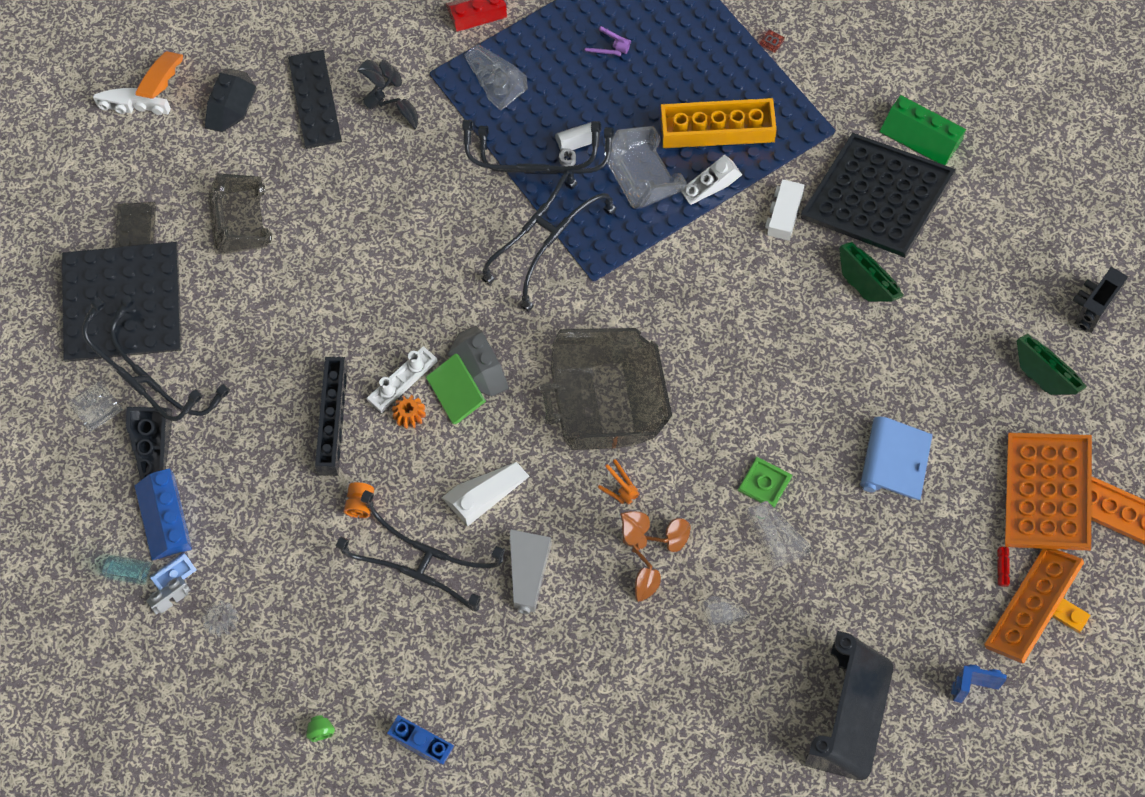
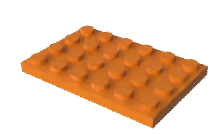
[1005,433,1092,551]

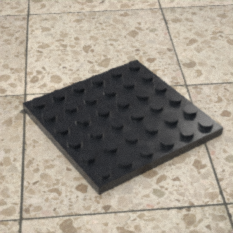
[801,132,956,258]
[62,241,182,362]

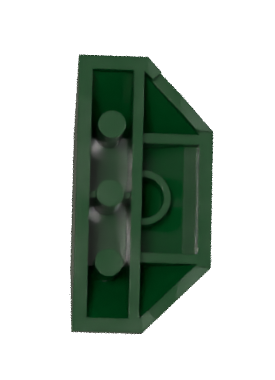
[839,242,904,302]
[1016,333,1087,395]

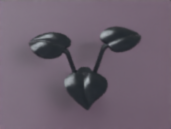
[357,60,418,130]

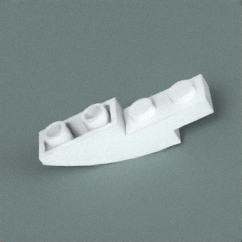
[93,88,171,115]

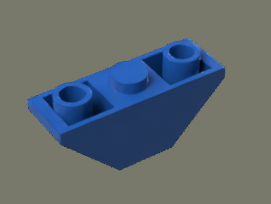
[387,715,454,765]

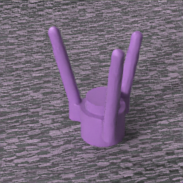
[584,26,631,56]

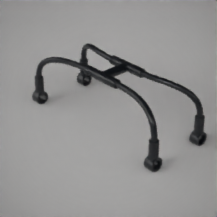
[462,120,614,174]
[481,171,616,313]
[82,295,230,421]
[336,490,505,612]

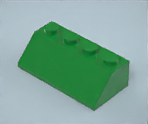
[879,95,966,165]

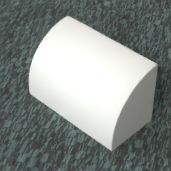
[555,122,592,151]

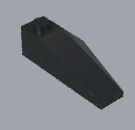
[126,407,172,480]

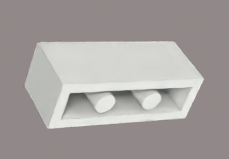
[765,179,805,241]

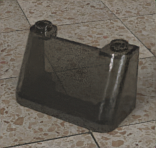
[208,173,272,254]

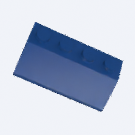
[134,468,192,561]

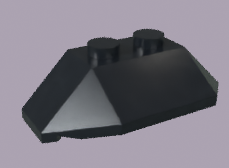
[205,68,257,132]

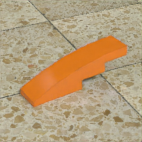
[135,51,183,99]

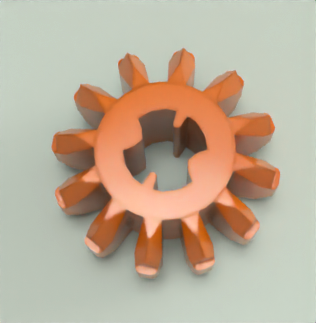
[392,394,426,429]

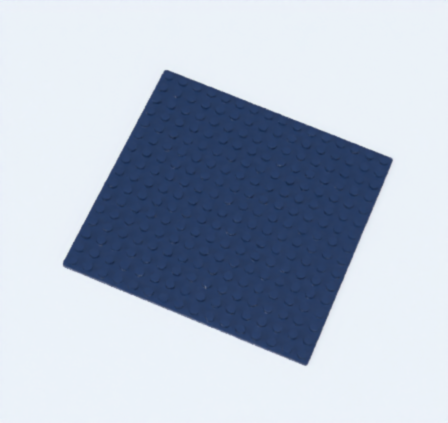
[430,0,836,281]

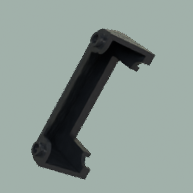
[804,631,893,781]

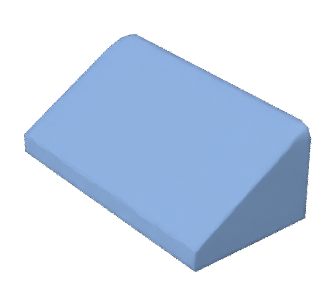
[150,553,196,591]

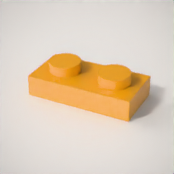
[1052,598,1091,633]

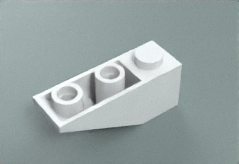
[681,155,742,205]

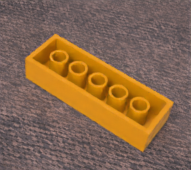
[661,98,777,148]

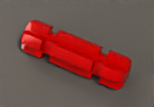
[997,547,1010,587]

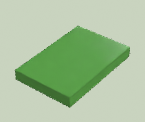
[426,354,486,424]

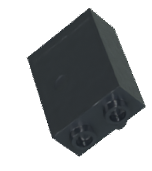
[1073,267,1128,333]

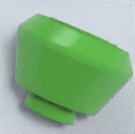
[306,715,335,742]

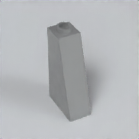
[510,529,552,614]

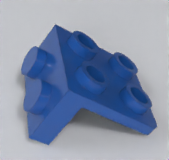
[951,664,1007,703]

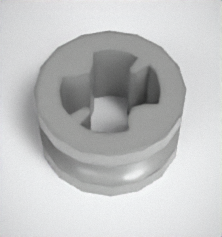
[559,149,576,166]

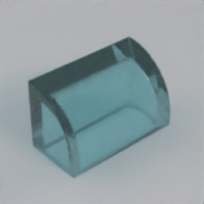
[102,555,152,585]

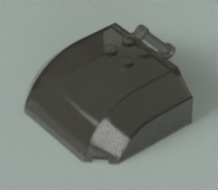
[539,328,672,450]

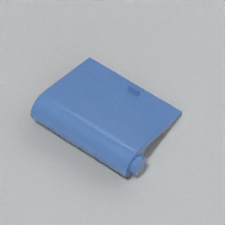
[860,416,933,500]

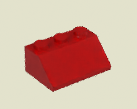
[446,0,507,32]

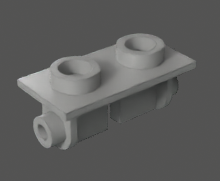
[146,576,191,615]

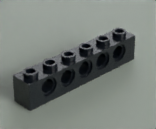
[315,357,348,476]

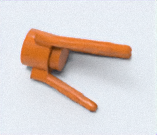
[598,459,639,505]

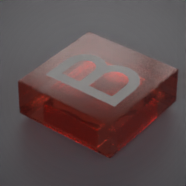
[760,29,785,53]

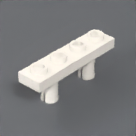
[367,346,438,413]

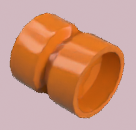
[344,482,374,518]

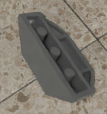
[448,326,509,397]

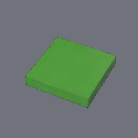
[738,457,793,510]

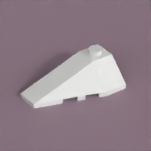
[442,462,529,526]

